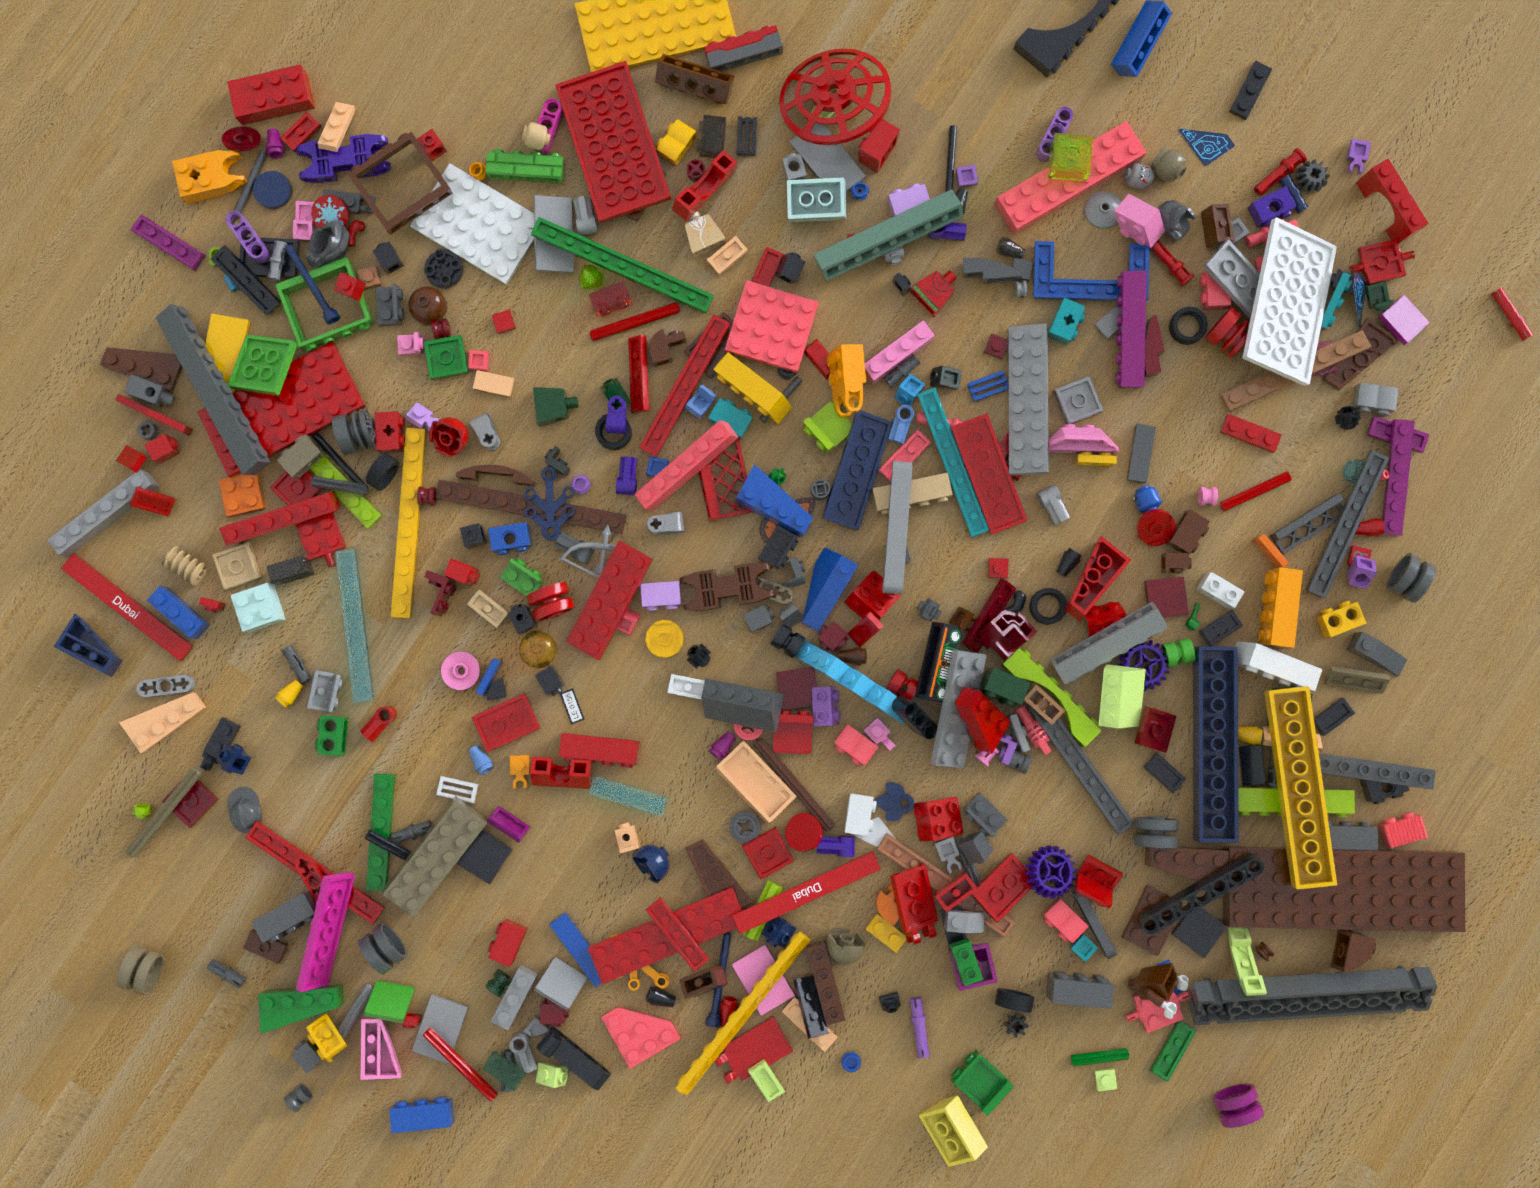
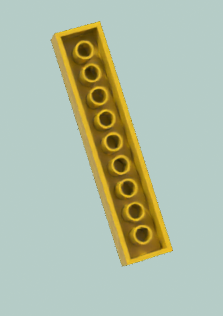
[1264,686,1337,890]

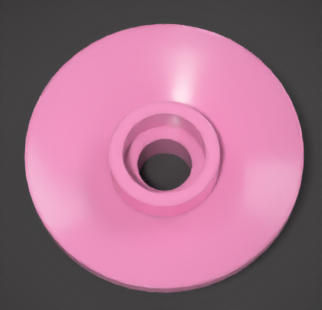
[441,651,480,690]

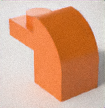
[876,882,899,926]

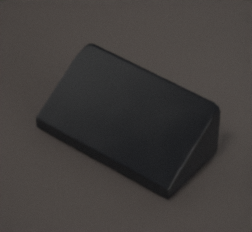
[1239,745,1266,785]

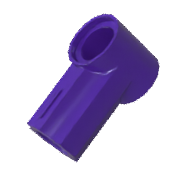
[928,222,967,241]
[616,456,637,495]
[817,836,855,857]

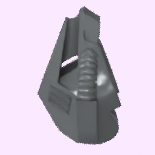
[306,221,349,268]

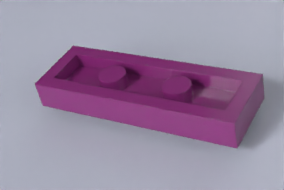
[1366,416,1429,453]

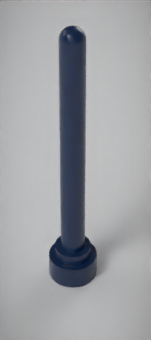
[285,244,341,325]
[705,932,731,1027]

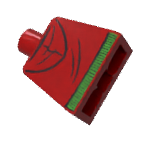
[910,270,957,317]

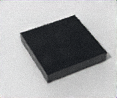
[1171,907,1227,958]

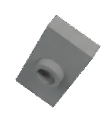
[1006,713,1030,752]

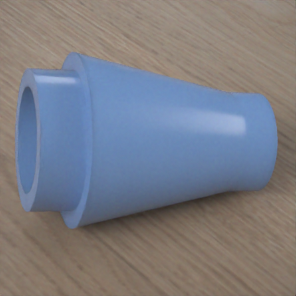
[468,745,493,775]

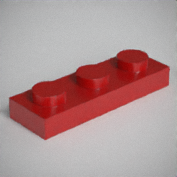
[1220,414,1282,453]

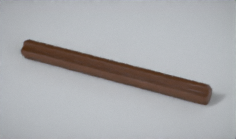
[754,738,835,831]

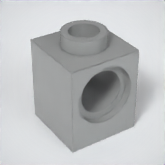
[782,153,807,180]

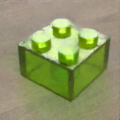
[1048,133,1094,181]

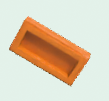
[1253,534,1288,568]

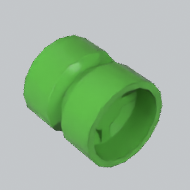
[1161,638,1196,668]

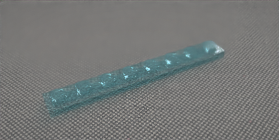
[335,548,374,703]

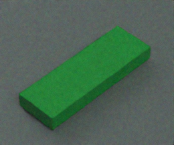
[1149,1021,1197,1082]

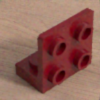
[424,570,457,617]

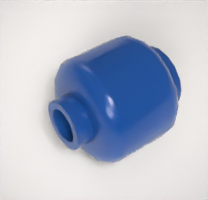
[1133,485,1162,513]

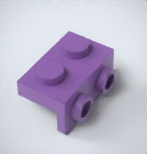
[812,686,841,726]

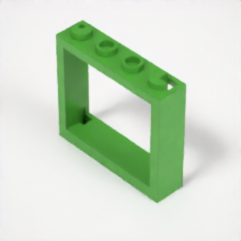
[275,257,375,352]

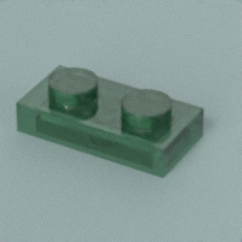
[482,1051,526,1091]

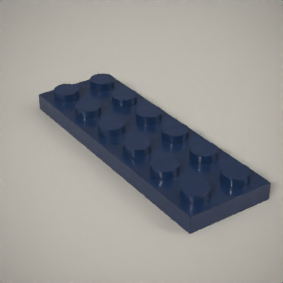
[822,410,893,531]

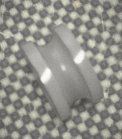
[1015,281,1027,298]

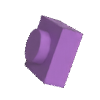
[956,165,978,188]

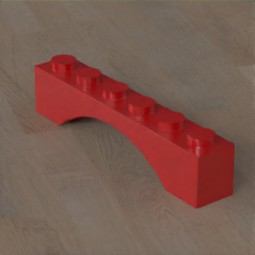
[219,490,340,546]

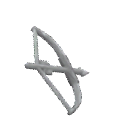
[559,525,616,579]

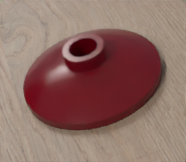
[222,126,261,152]

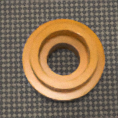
[469,162,486,181]

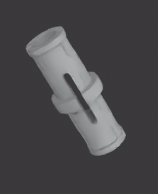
[267,241,287,281]

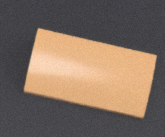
[714,740,797,824]

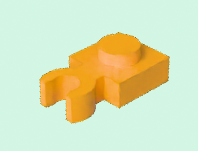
[510,755,530,789]

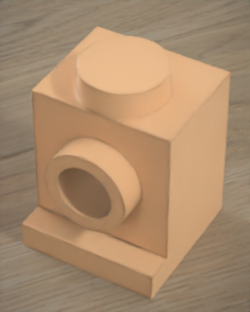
[615,822,640,853]

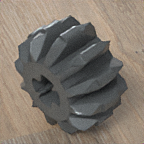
[1295,159,1330,193]

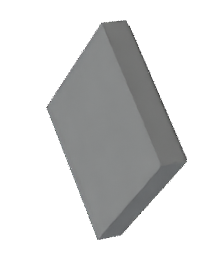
[1054,376,1104,424]
[534,957,588,1011]

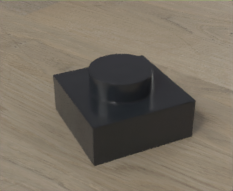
[892,272,911,296]

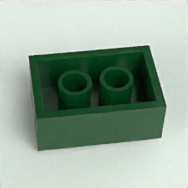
[980,667,1031,707]

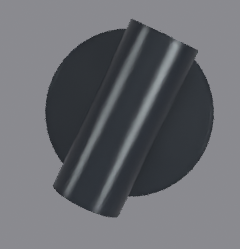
[879,992,901,1013]

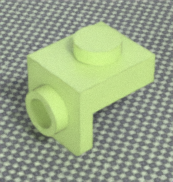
[536,1062,568,1088]

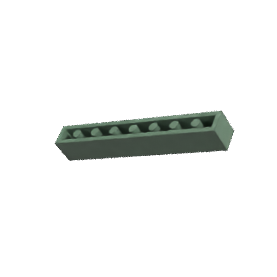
[814,189,964,282]

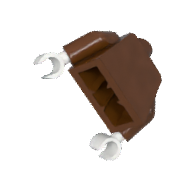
[1128,963,1189,1019]

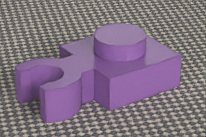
[1347,139,1371,175]

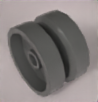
[1387,553,1436,603]
[1134,816,1178,848]
[358,923,407,975]

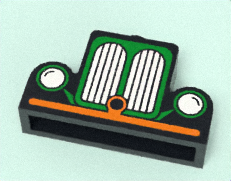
[915,622,972,703]

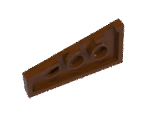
[685,839,753,908]

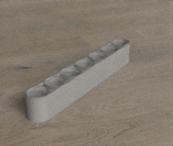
[882,461,912,595]

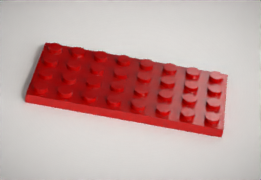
[555,61,671,223]
[197,341,366,478]

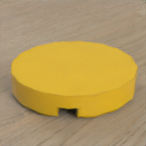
[645,620,684,658]

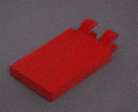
[890,864,938,945]
[714,1016,793,1084]

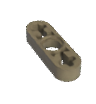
[757,577,793,605]

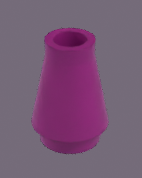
[265,128,285,159]
[709,731,736,760]

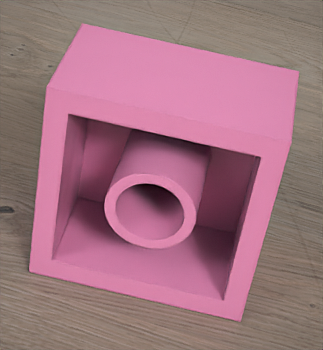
[1114,194,1165,248]

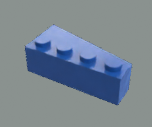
[734,464,813,538]

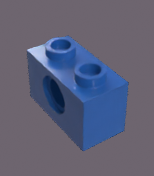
[488,522,532,555]

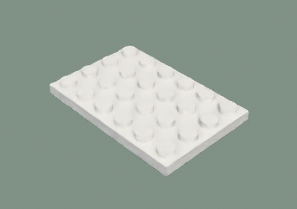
[410,163,534,285]

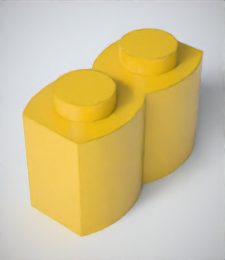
[656,119,697,166]

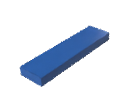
[549,912,601,988]

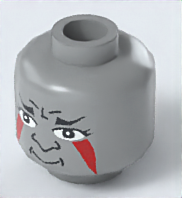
[1124,163,1154,190]

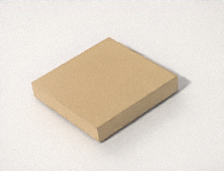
[212,542,262,591]

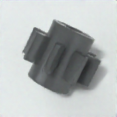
[917,598,942,622]

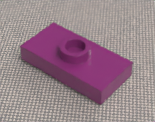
[487,806,530,843]

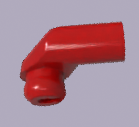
[347,220,365,247]

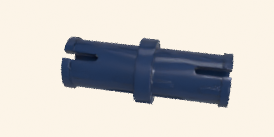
[1279,175,1309,213]

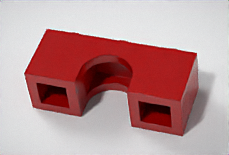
[530,757,592,789]

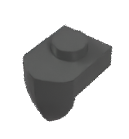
[781,557,805,586]

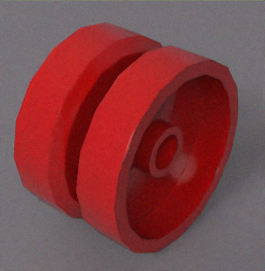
[526,582,575,622]

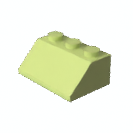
[1098,664,1146,728]

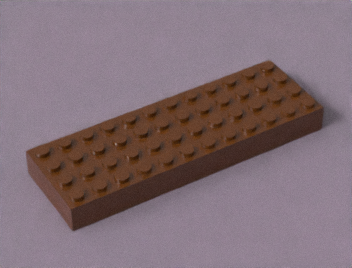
[1223,846,1466,932]

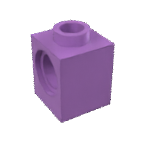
[1347,555,1377,589]

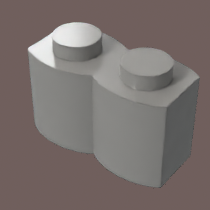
[1353,383,1399,416]

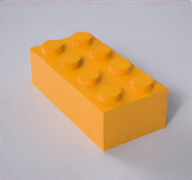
[1258,567,1303,649]

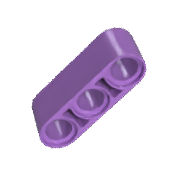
[1036,106,1073,162]
[226,211,270,263]

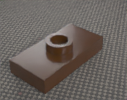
[243,930,288,964]

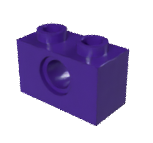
[1247,186,1297,228]

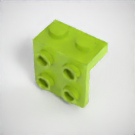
[803,402,852,454]

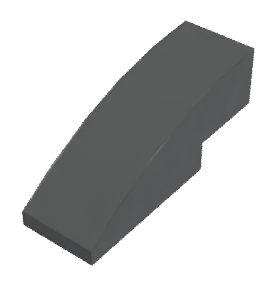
[963,258,1022,284]

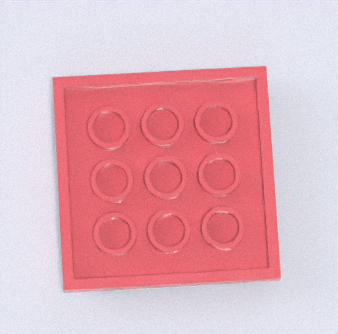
[725,280,819,373]

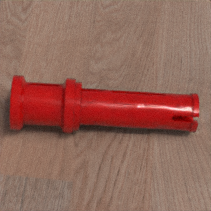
[1253,148,1307,196]
[1150,240,1195,287]

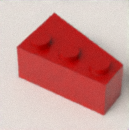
[955,687,1011,754]

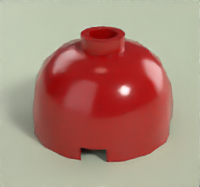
[429,417,469,457]

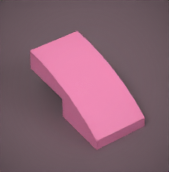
[293,201,315,240]

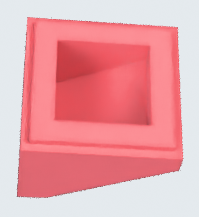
[617,608,641,636]

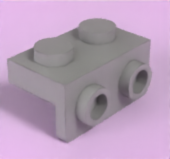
[306,670,342,713]

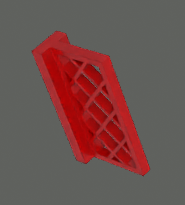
[698,438,754,522]

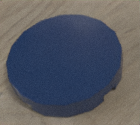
[253,171,292,209]

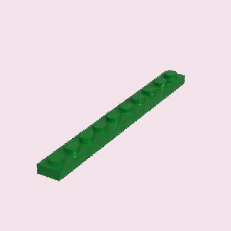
[531,217,714,314]

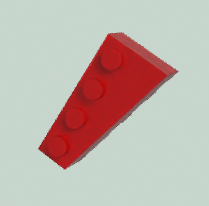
[1064,536,1131,622]

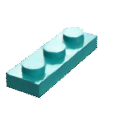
[1321,272,1352,331]

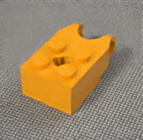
[172,150,248,204]
[827,344,866,417]

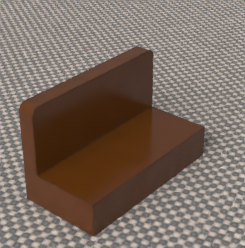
[1201,204,1235,248]

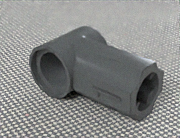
[555,532,595,565]

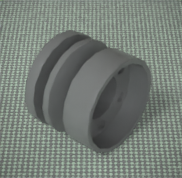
[332,408,376,456]

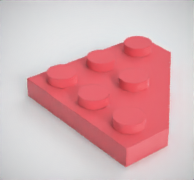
[601,1006,681,1069]

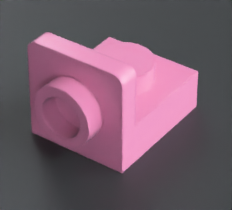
[397,332,425,356]

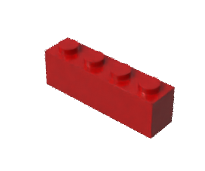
[559,733,640,768]

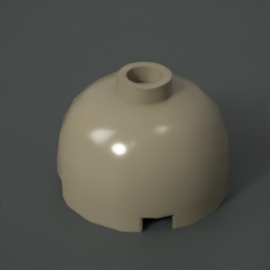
[826,928,866,965]

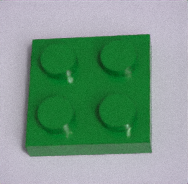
[424,335,469,380]

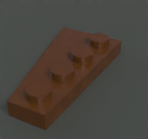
[1323,318,1399,391]
[100,347,183,392]

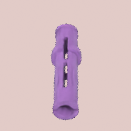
[909,997,930,1059]

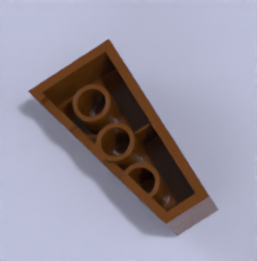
[1145,846,1229,887]

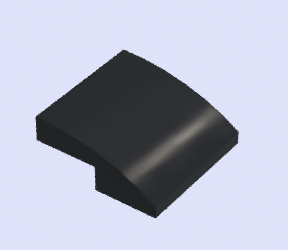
[457,830,512,885]

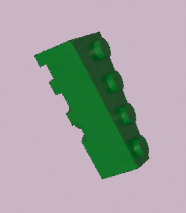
[258,984,344,1034]

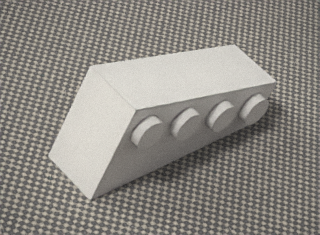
[1235,642,1322,691]

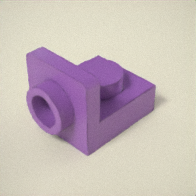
[998,734,1018,765]

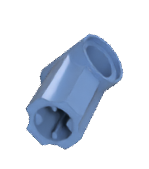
[888,405,914,444]

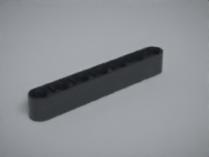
[1139,853,1264,934]

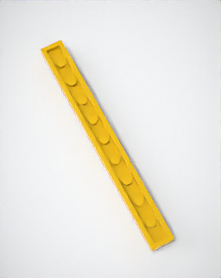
[391,428,427,619]
[675,932,811,1095]

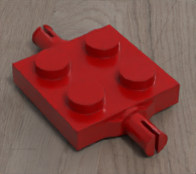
[1349,239,1415,286]
[295,512,346,568]

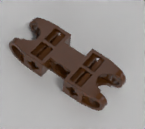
[679,563,776,611]

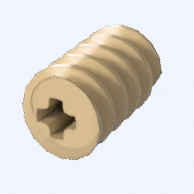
[162,546,207,586]

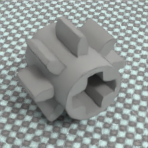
[883,246,905,266]

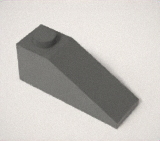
[1346,632,1407,677]

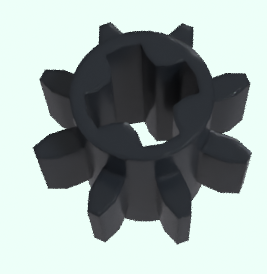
[1335,406,1361,430]
[687,644,711,669]
[1003,1012,1029,1038]

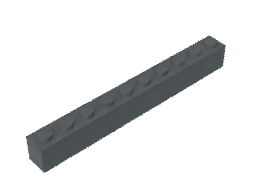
[156,304,271,476]

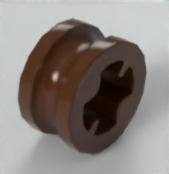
[1255,942,1274,962]

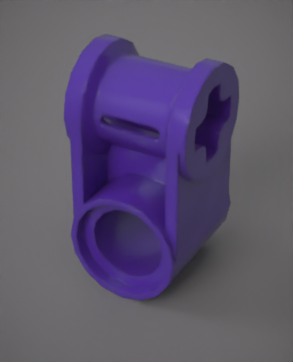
[606,396,627,434]

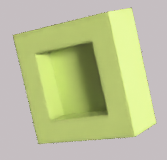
[1094,1068,1117,1091]

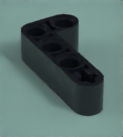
[536,1027,611,1091]

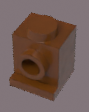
[1161,553,1192,573]

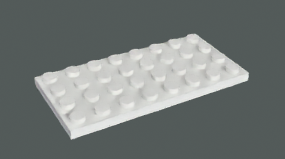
[1242,217,1337,386]

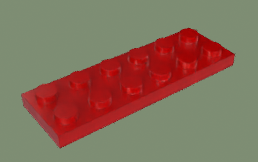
[951,413,1028,534]
[566,541,653,660]

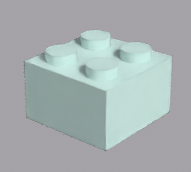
[231,583,286,633]

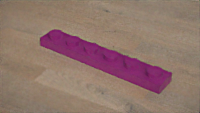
[1382,419,1415,536]

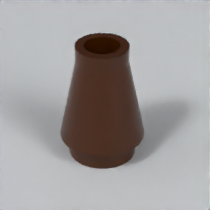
[839,647,867,666]

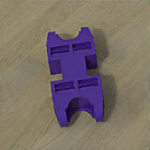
[296,134,391,183]

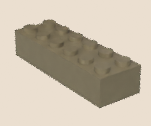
[382,796,487,917]

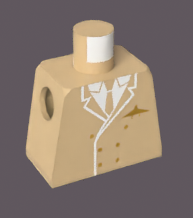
[685,211,726,259]

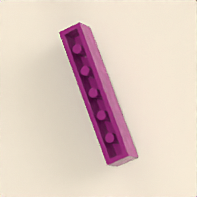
[1115,271,1147,388]

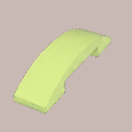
[1227,926,1267,996]

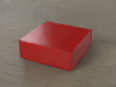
[492,309,516,334]

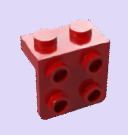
[844,571,900,620]
[1083,601,1126,638]
[773,711,813,754]
[914,796,963,842]
[1075,854,1123,909]

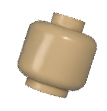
[521,122,551,150]

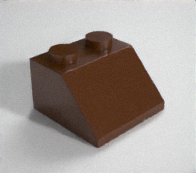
[1331,930,1376,973]

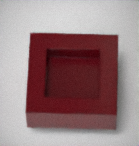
[984,334,1009,359]

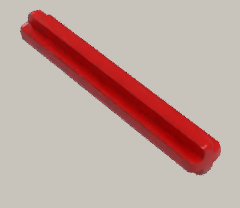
[1220,472,1292,511]

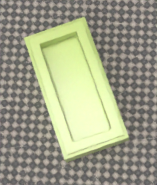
[748,1059,785,1102]

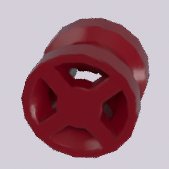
[687,159,706,182]
[431,318,451,339]
[417,486,436,506]

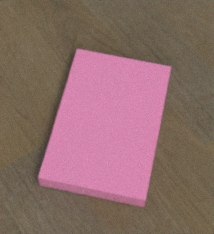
[732,944,795,1016]

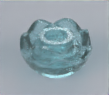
[1343,460,1363,483]

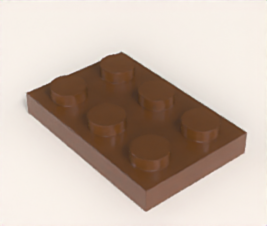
[1122,885,1183,956]

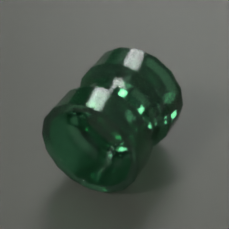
[485,969,512,997]

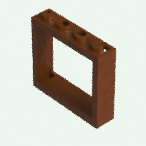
[348,132,453,235]

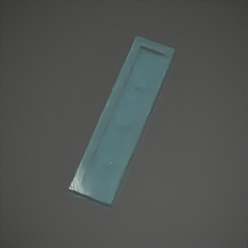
[589,775,669,817]

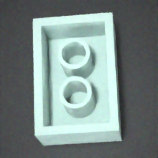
[787,177,846,223]

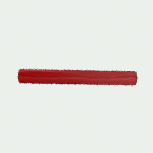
[589,302,680,341]
[423,1028,497,1102]

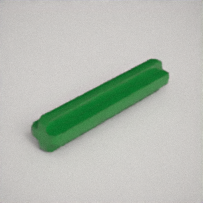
[1071,1048,1129,1067]

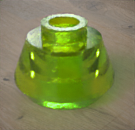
[579,265,604,290]

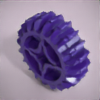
[1117,640,1170,691]
[1024,845,1077,899]

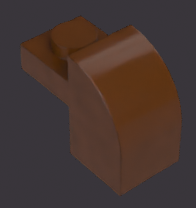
[649,329,687,367]

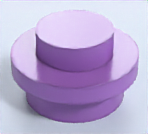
[571,475,591,494]

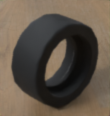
[1169,306,1208,345]
[595,414,632,450]
[366,453,399,491]
[1029,588,1067,625]
[995,988,1034,1013]

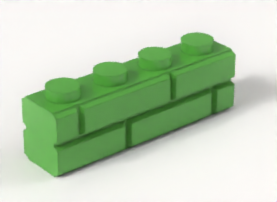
[486,149,565,183]

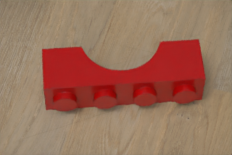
[672,150,737,222]

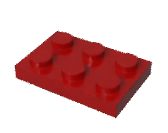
[472,693,541,752]
[971,853,1032,923]

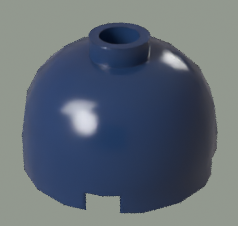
[632,844,669,884]

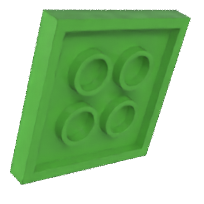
[228,334,298,396]

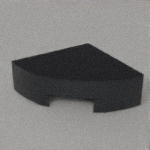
[487,678,507,701]

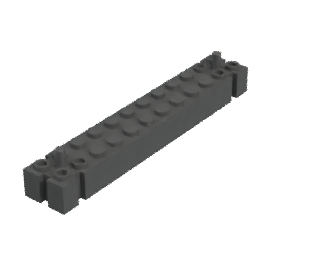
[1189,966,1437,1025]

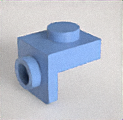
[685,385,716,419]

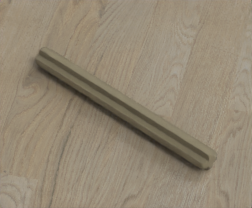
[126,767,202,858]

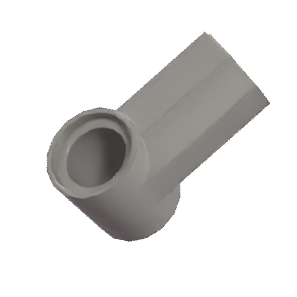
[574,196,598,236]
[1037,484,1070,525]
[510,1031,538,1074]

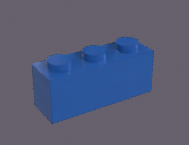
[147,586,210,639]
[389,1096,454,1133]

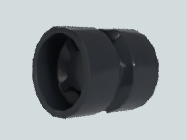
[770,624,806,659]

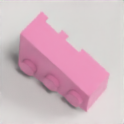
[361,1015,402,1080]

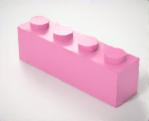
[865,320,935,385]

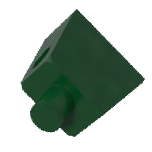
[533,387,579,426]

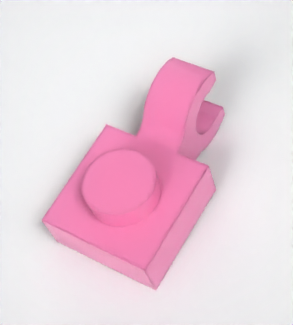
[864,718,896,751]

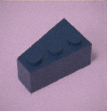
[54,614,122,677]

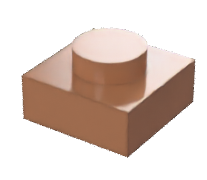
[357,265,382,290]

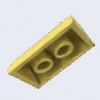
[918,1095,988,1167]

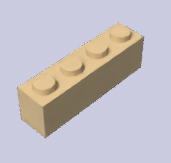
[872,472,953,515]

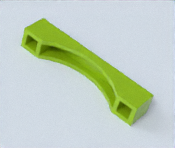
[1000,648,1102,747]

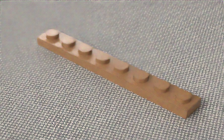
[1221,330,1372,412]

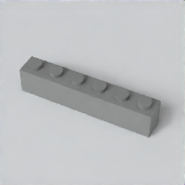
[48,469,160,557]
[1050,601,1168,685]

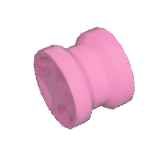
[1198,487,1218,506]

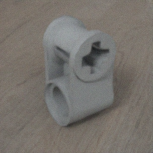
[470,412,501,451]
[647,512,685,535]

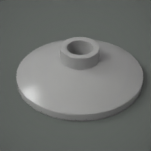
[1085,191,1121,228]

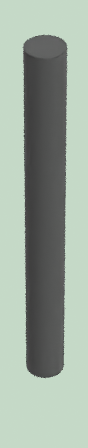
[233,150,267,221]

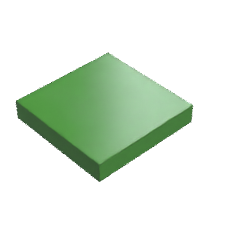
[364,980,415,1023]

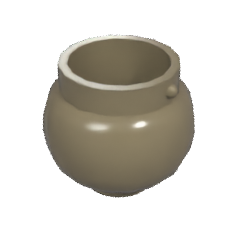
[1151,148,1187,183]

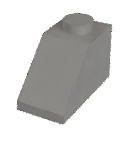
[944,909,985,933]

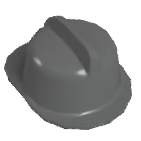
[228,787,262,833]

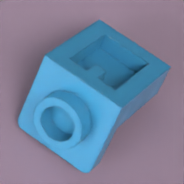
[894,374,926,406]

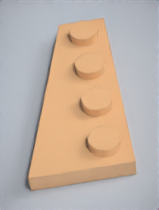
[119,692,206,754]

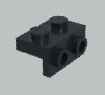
[758,525,799,570]

